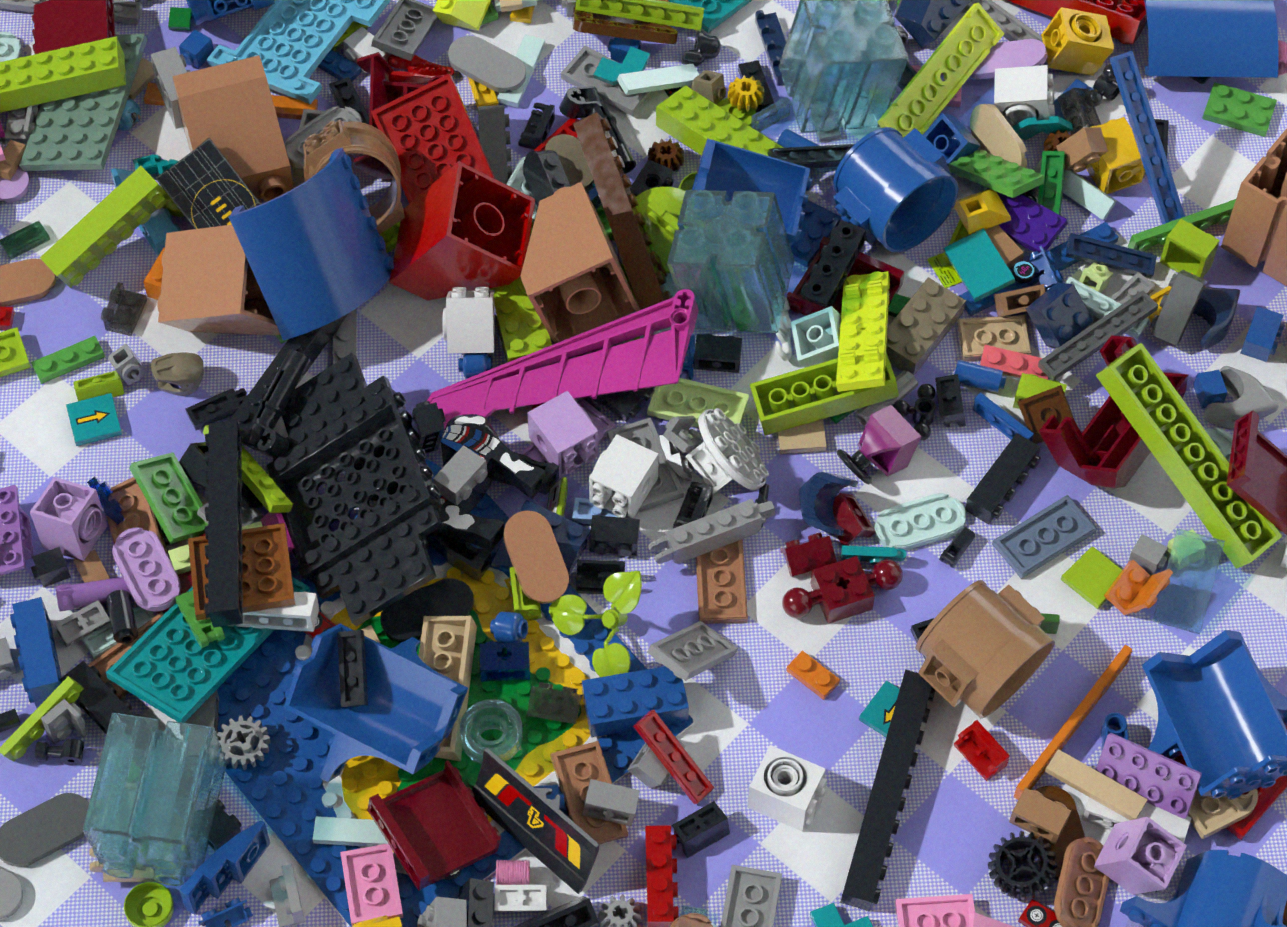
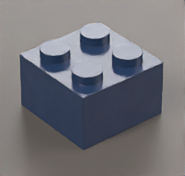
[1026,282,1093,348]

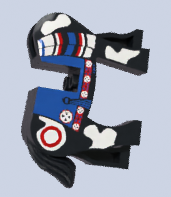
[423,414,559,581]

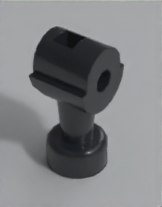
[35,738,84,766]

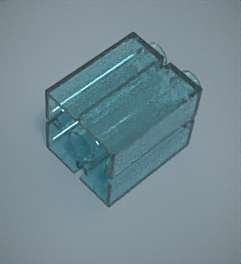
[779,0,908,133]
[667,190,794,333]
[83,713,227,886]

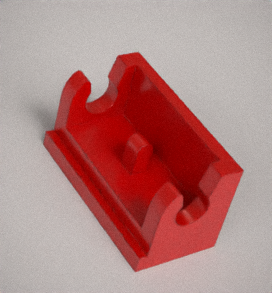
[954,720,1010,781]

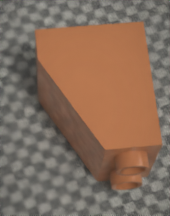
[172,55,294,201]
[520,182,640,344]
[157,225,281,336]

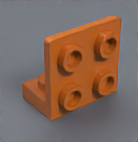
[1104,560,1173,615]

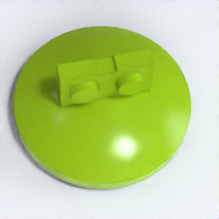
[636,187,710,273]

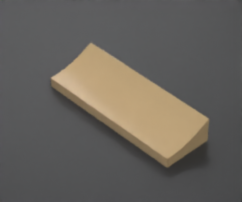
[419,616,477,762]

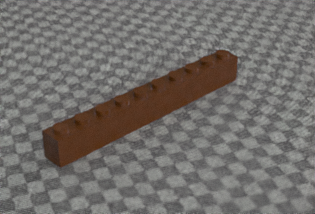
[574,112,673,310]

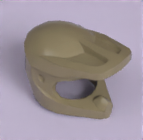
[151,352,204,396]

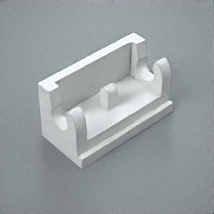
[494,885,547,912]

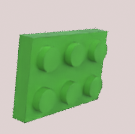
[1202,82,1277,137]

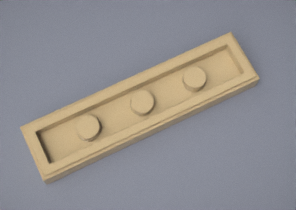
[1045,749,1148,820]

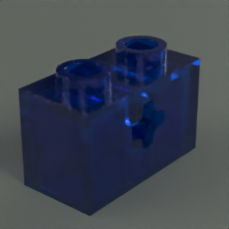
[479,640,530,681]

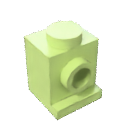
[1079,262,1113,293]

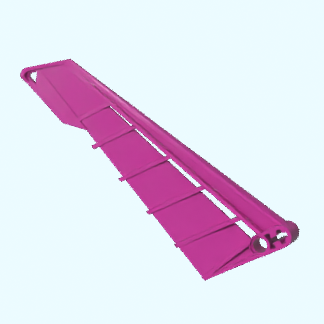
[427,289,699,429]

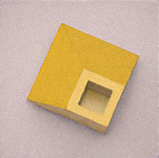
[954,189,1011,235]

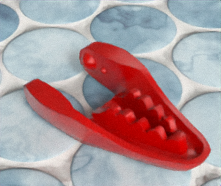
[388,54,454,84]

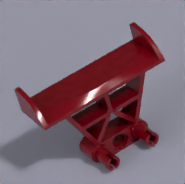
[354,52,443,180]

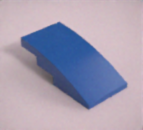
[179,820,270,915]

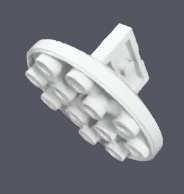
[686,408,769,493]

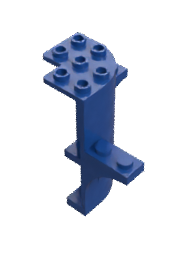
[283,624,468,782]
[1142,630,1287,800]
[1120,850,1287,927]

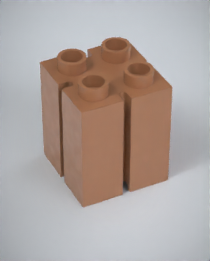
[1221,128,1287,286]

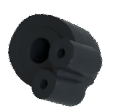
[681,31,721,66]

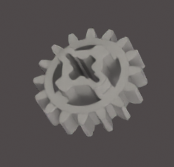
[215,716,271,770]

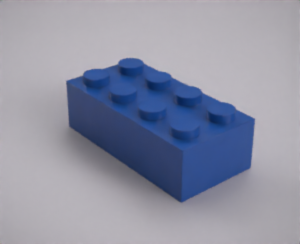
[10,597,62,708]
[582,666,689,738]

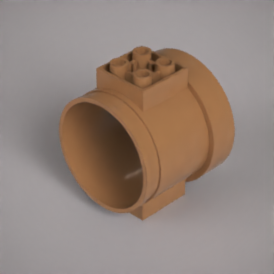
[303,119,405,235]
[915,580,1055,719]

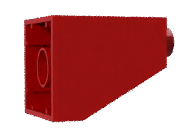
[389,161,535,301]

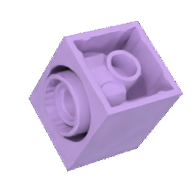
[528,391,598,477]
[30,477,108,561]
[1094,817,1187,895]

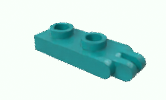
[841,545,907,565]

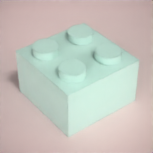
[791,306,841,367]

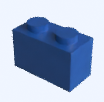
[1240,306,1285,362]

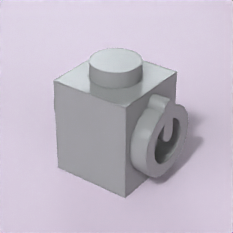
[108,344,148,386]

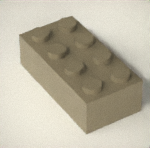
[886,277,966,375]

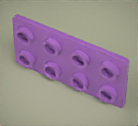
[0,485,34,576]
[1096,733,1202,819]

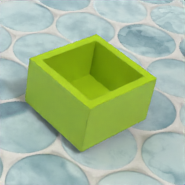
[1160,219,1220,278]

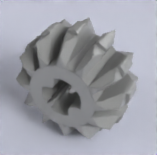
[598,894,642,927]

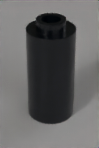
[106,590,138,644]

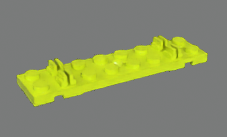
[877,2,1004,137]
[836,271,890,392]

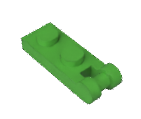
[175,590,225,648]

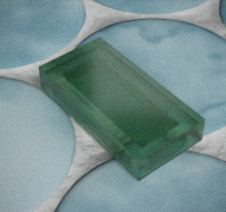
[0,220,50,260]

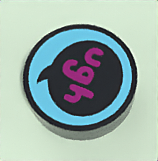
[1012,260,1035,283]

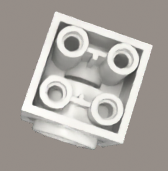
[994,65,1055,127]
[443,287,495,353]
[589,434,658,519]
[747,745,828,832]

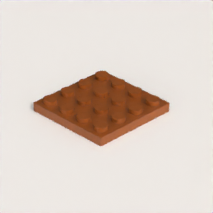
[188,523,295,621]

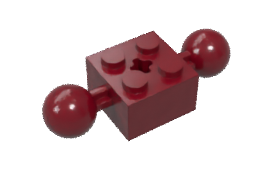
[782,556,903,624]

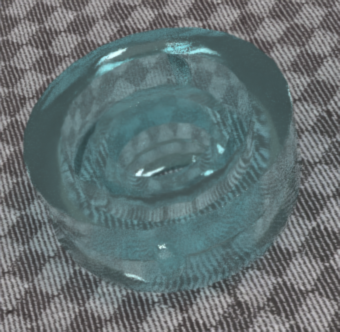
[460,699,523,764]

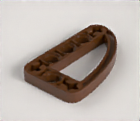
[572,7,678,44]

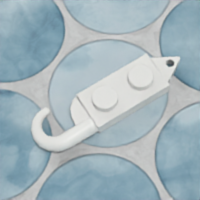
[768,284,792,361]

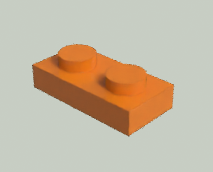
[786,650,840,700]

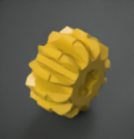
[727,75,764,112]

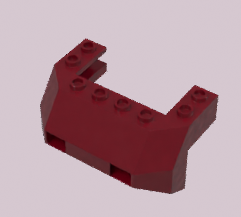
[1039,335,1189,488]

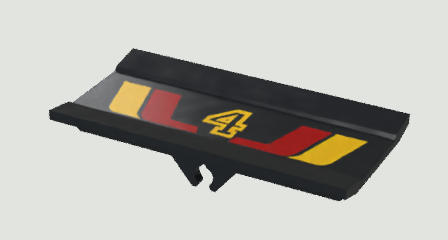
[472,748,599,894]

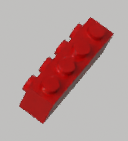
[645,825,679,927]

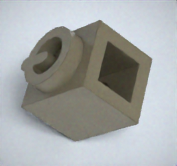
[691,70,726,105]

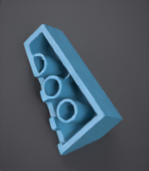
[111,168,181,256]

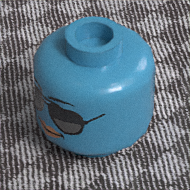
[117,99,141,131]

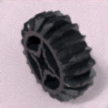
[988,830,1058,900]

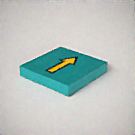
[66,393,122,446]
[859,680,928,737]

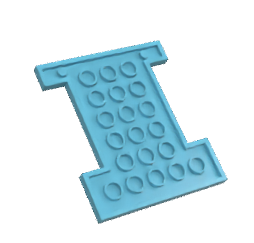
[206,0,391,104]

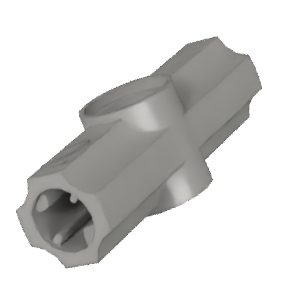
[855,370,918,427]

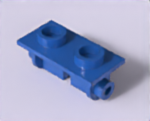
[1030,246,1064,292]
[198,897,253,927]

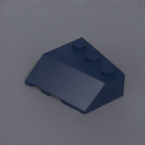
[894,0,971,48]
[491,500,590,575]

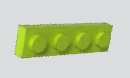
[0,676,84,762]

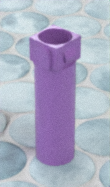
[55,577,134,612]

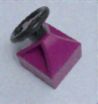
[837,405,922,485]

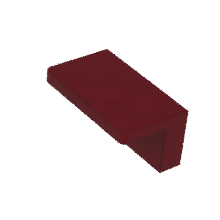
[833,493,875,546]

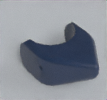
[1193,287,1240,349]
[799,472,858,535]

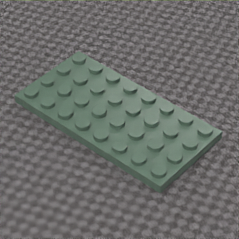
[19,34,148,171]

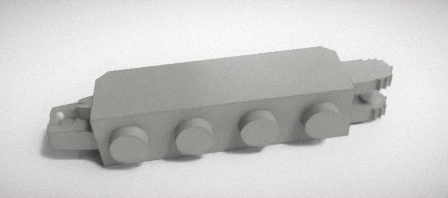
[648,499,775,564]

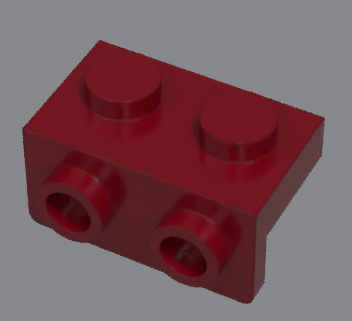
[780,532,837,577]

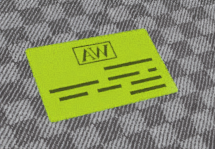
[927,252,962,288]

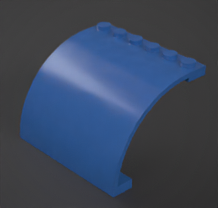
[1144,0,1279,78]
[229,148,394,340]

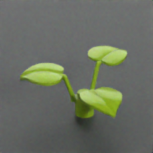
[549,571,642,677]

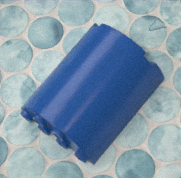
[687,138,812,246]

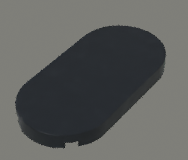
[380,578,474,643]

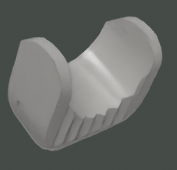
[1204,366,1279,429]

